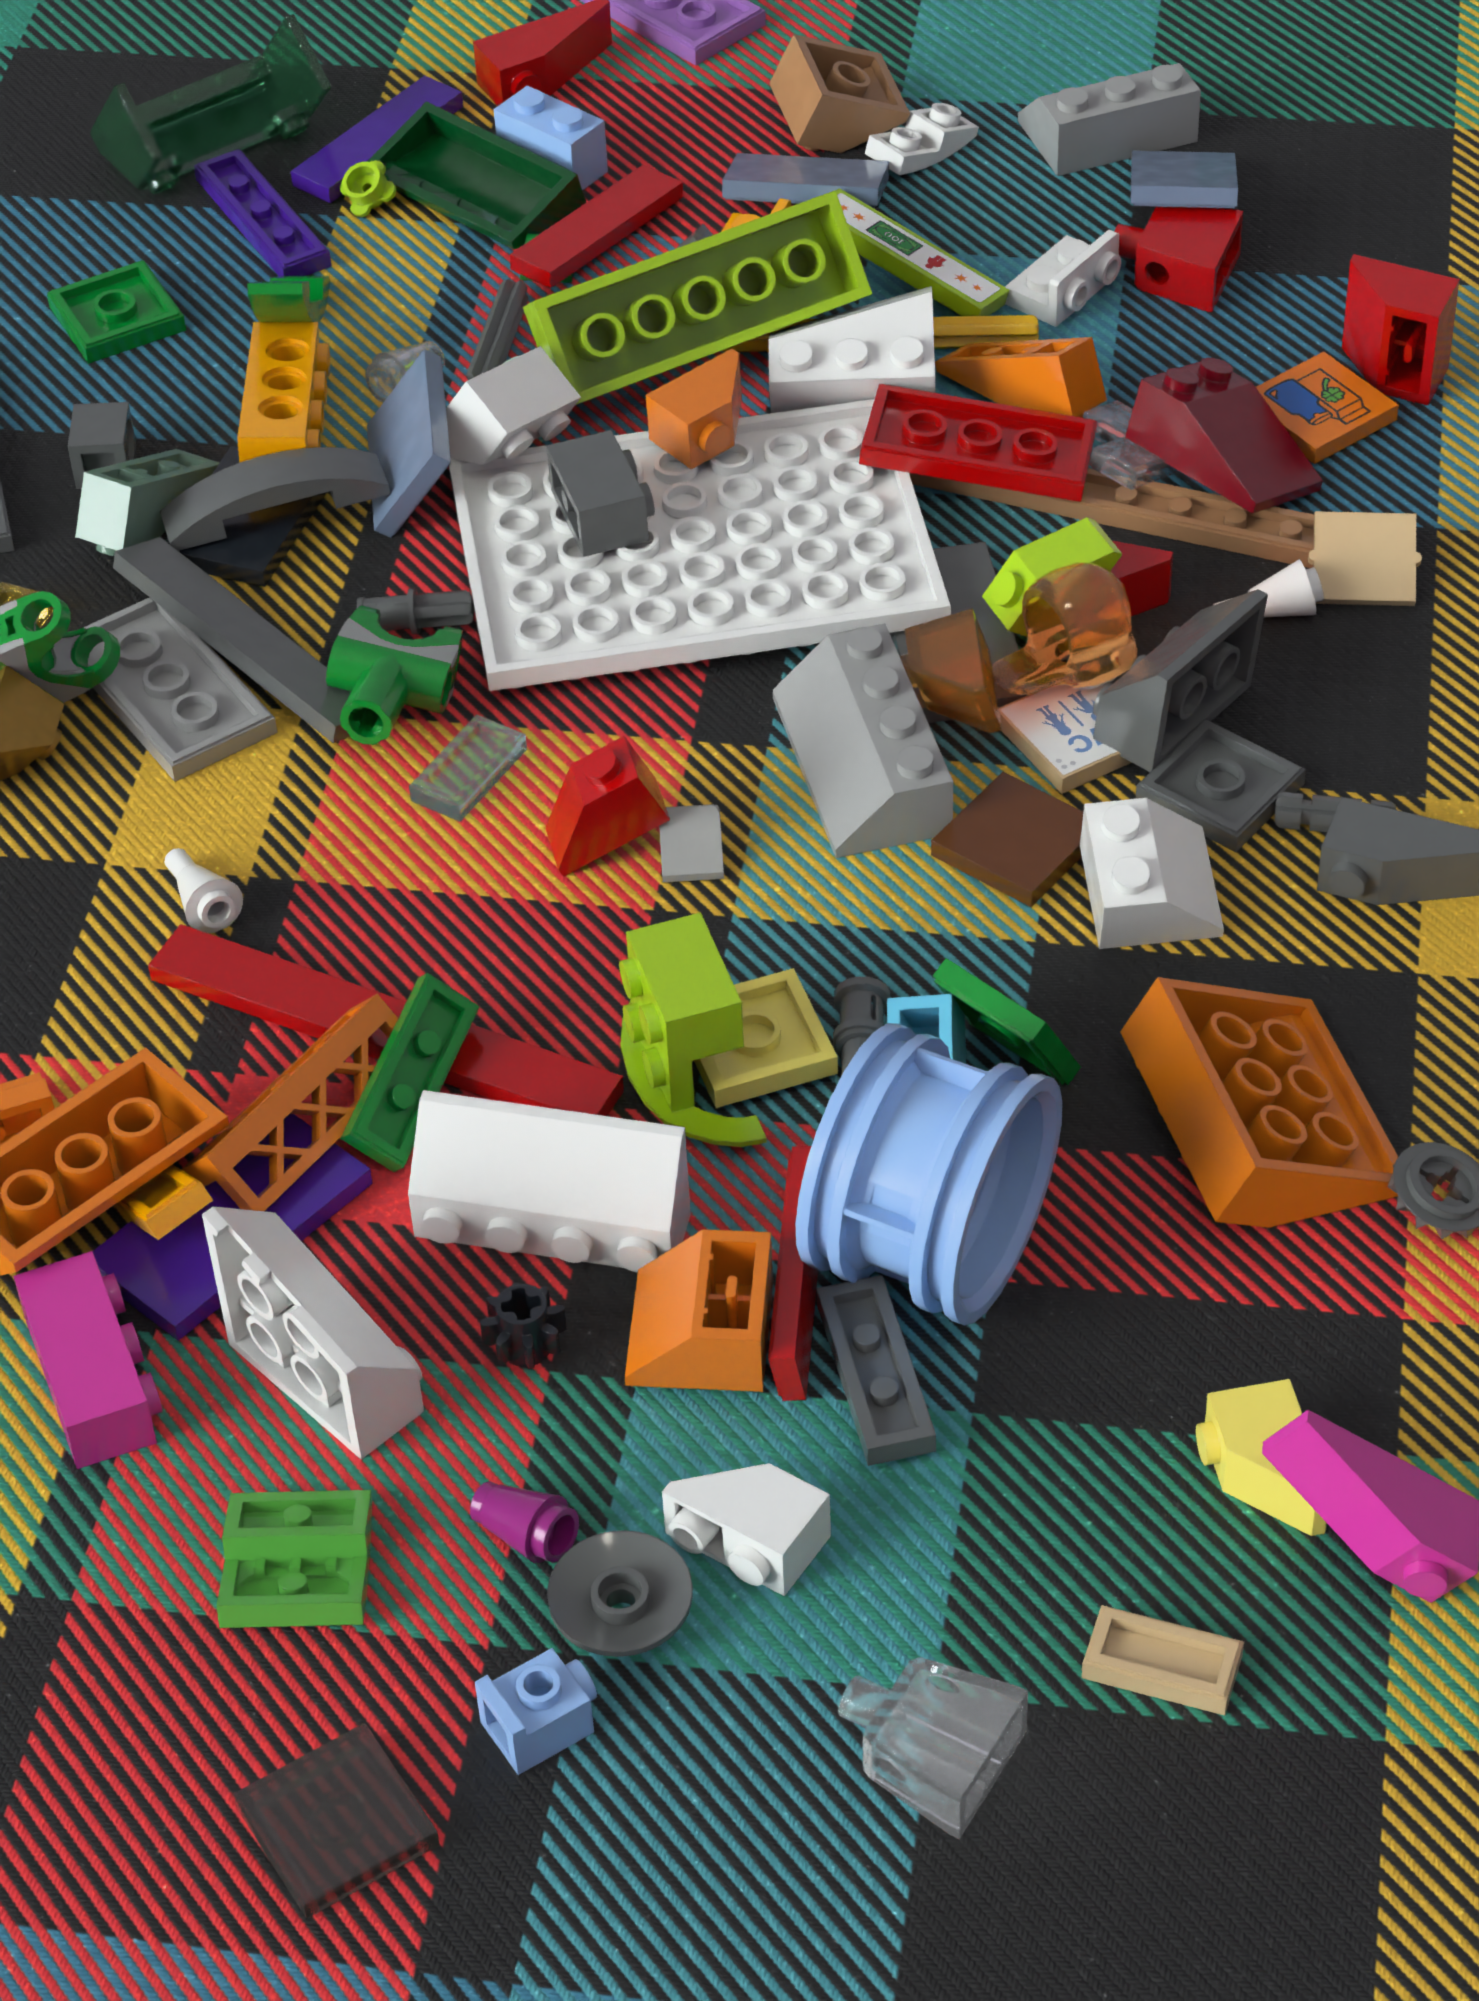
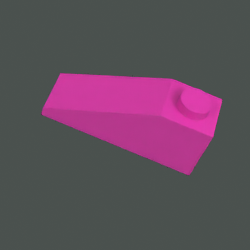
[1262,1410,1479,1603]

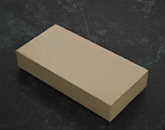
[1082,1605,1244,1716]

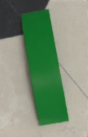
[247,276,330,322]

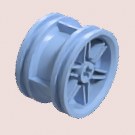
[795,1023,1062,1325]

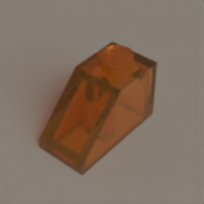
[900,608,1002,733]

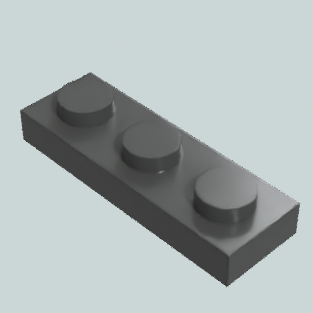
[816,1275,936,1466]

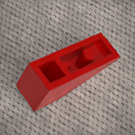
[473,0,612,106]

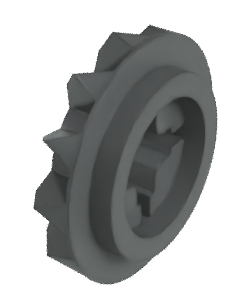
[1387,1142,1479,1239]

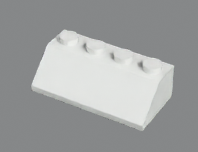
[408,1090,691,1272]

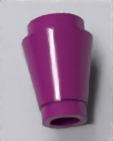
[470,1481,579,1563]

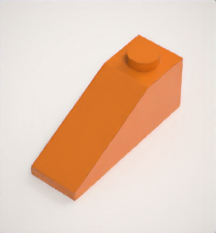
[935,337,1107,418]

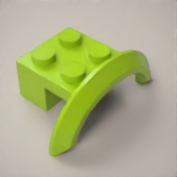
[619,912,767,1147]

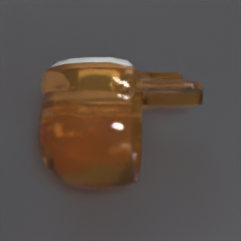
[988,562,1137,695]

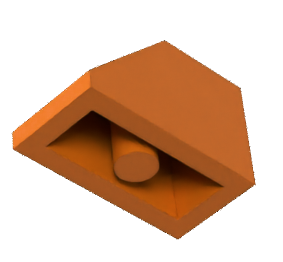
[646,349,742,470]

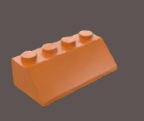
[0,1047,229,1276]

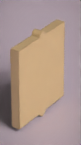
[1308,511,1422,606]

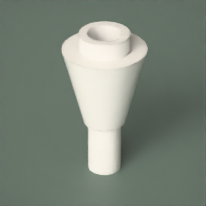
[1213,559,1324,617]
[165,848,243,934]

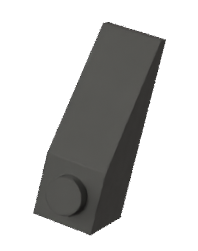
[1317,797,1479,905]

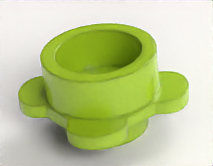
[340,160,396,217]

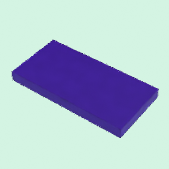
[93,1114,373,1341]

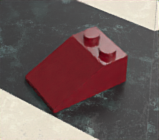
[1125,358,1323,514]

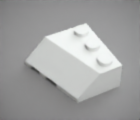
[769,286,935,413]
[202,1207,424,1460]

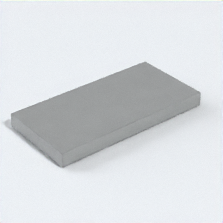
[84,597,278,782]

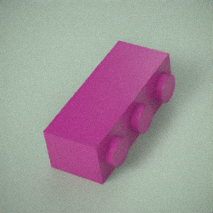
[14,1251,163,1469]

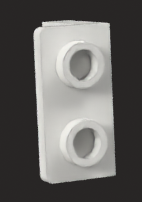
[1005,230,1121,327]

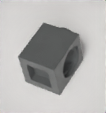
[68,402,136,489]

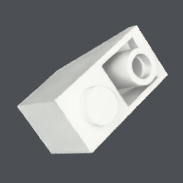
[662,1463,831,1596]

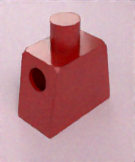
[1114,206,1243,312]

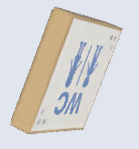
[995,666,1132,794]

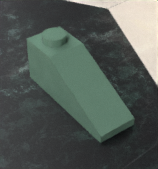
[75,449,219,556]

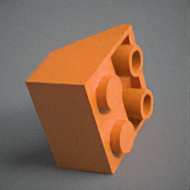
[625,1229,773,1392]

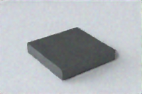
[1136,719,1306,852]

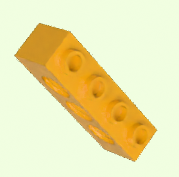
[237,322,330,463]

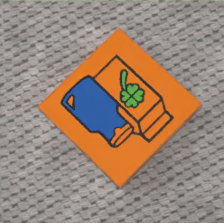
[1256,352,1399,464]

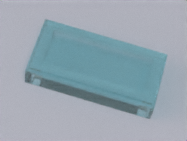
[409,714,527,822]

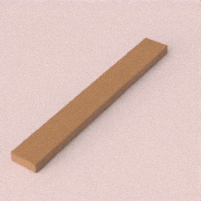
[909,468,1314,568]

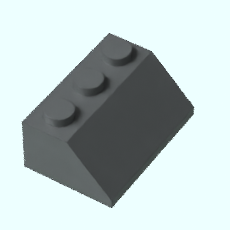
[1093,589,1268,772]

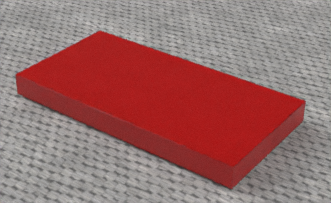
[859,384,1098,502]

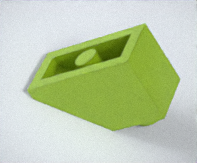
[982,517,1122,646]

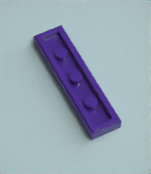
[291,75,464,203]
[194,149,332,276]

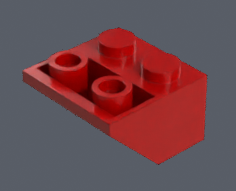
[1342,254,1460,406]

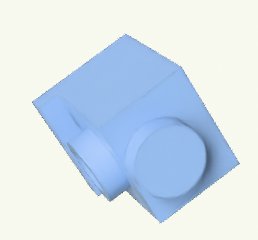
[475,1648,597,1775]

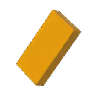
[115,1164,213,1240]

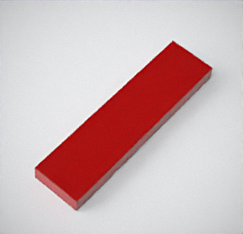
[510,165,683,288]
[768,1146,818,1401]

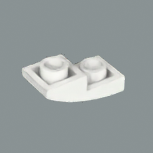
[865,103,979,175]

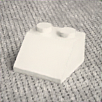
[446,346,581,465]
[1080,798,1224,949]

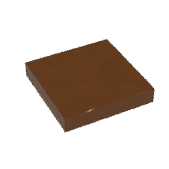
[931,772,1083,907]

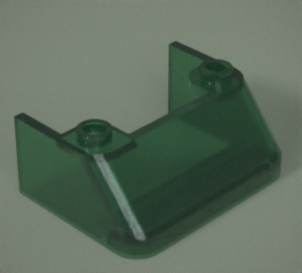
[90,14,332,194]

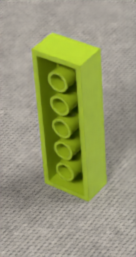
[523,190,872,405]

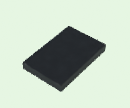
[166,446,327,587]

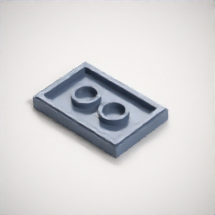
[1130,150,1238,208]
[722,153,889,208]
[367,349,451,538]

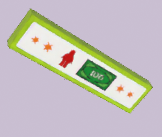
[836,188,1009,316]

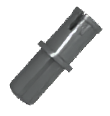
[357,588,474,634]

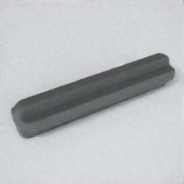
[466,279,529,380]

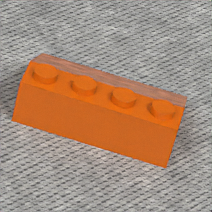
[1120,977,1398,1228]

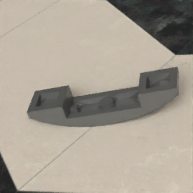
[160,447,390,551]

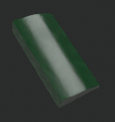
[367,101,586,249]

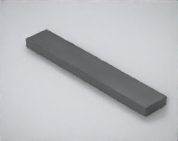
[113,537,351,743]

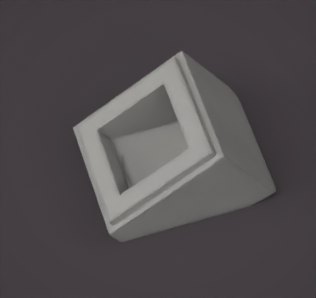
[659,804,724,882]

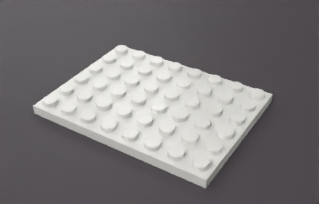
[449,399,951,691]

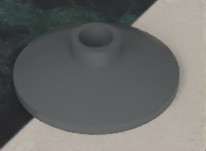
[547,1530,693,1657]

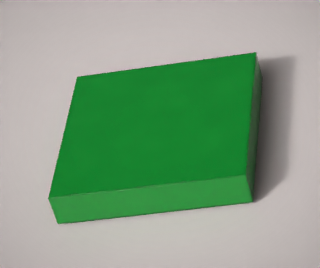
[47,260,186,364]
[933,958,1081,1085]

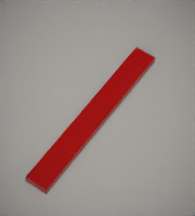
[148,924,624,1116]

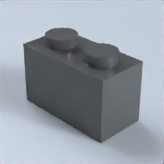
[546,430,655,557]

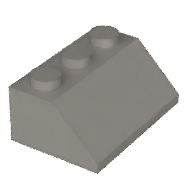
[1018,63,1201,176]

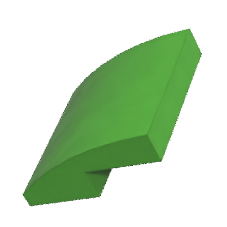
[216,1490,372,1628]

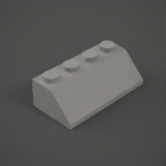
[773,623,953,858]

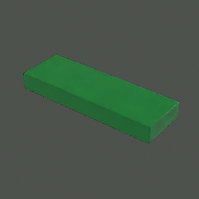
[340,973,480,1172]

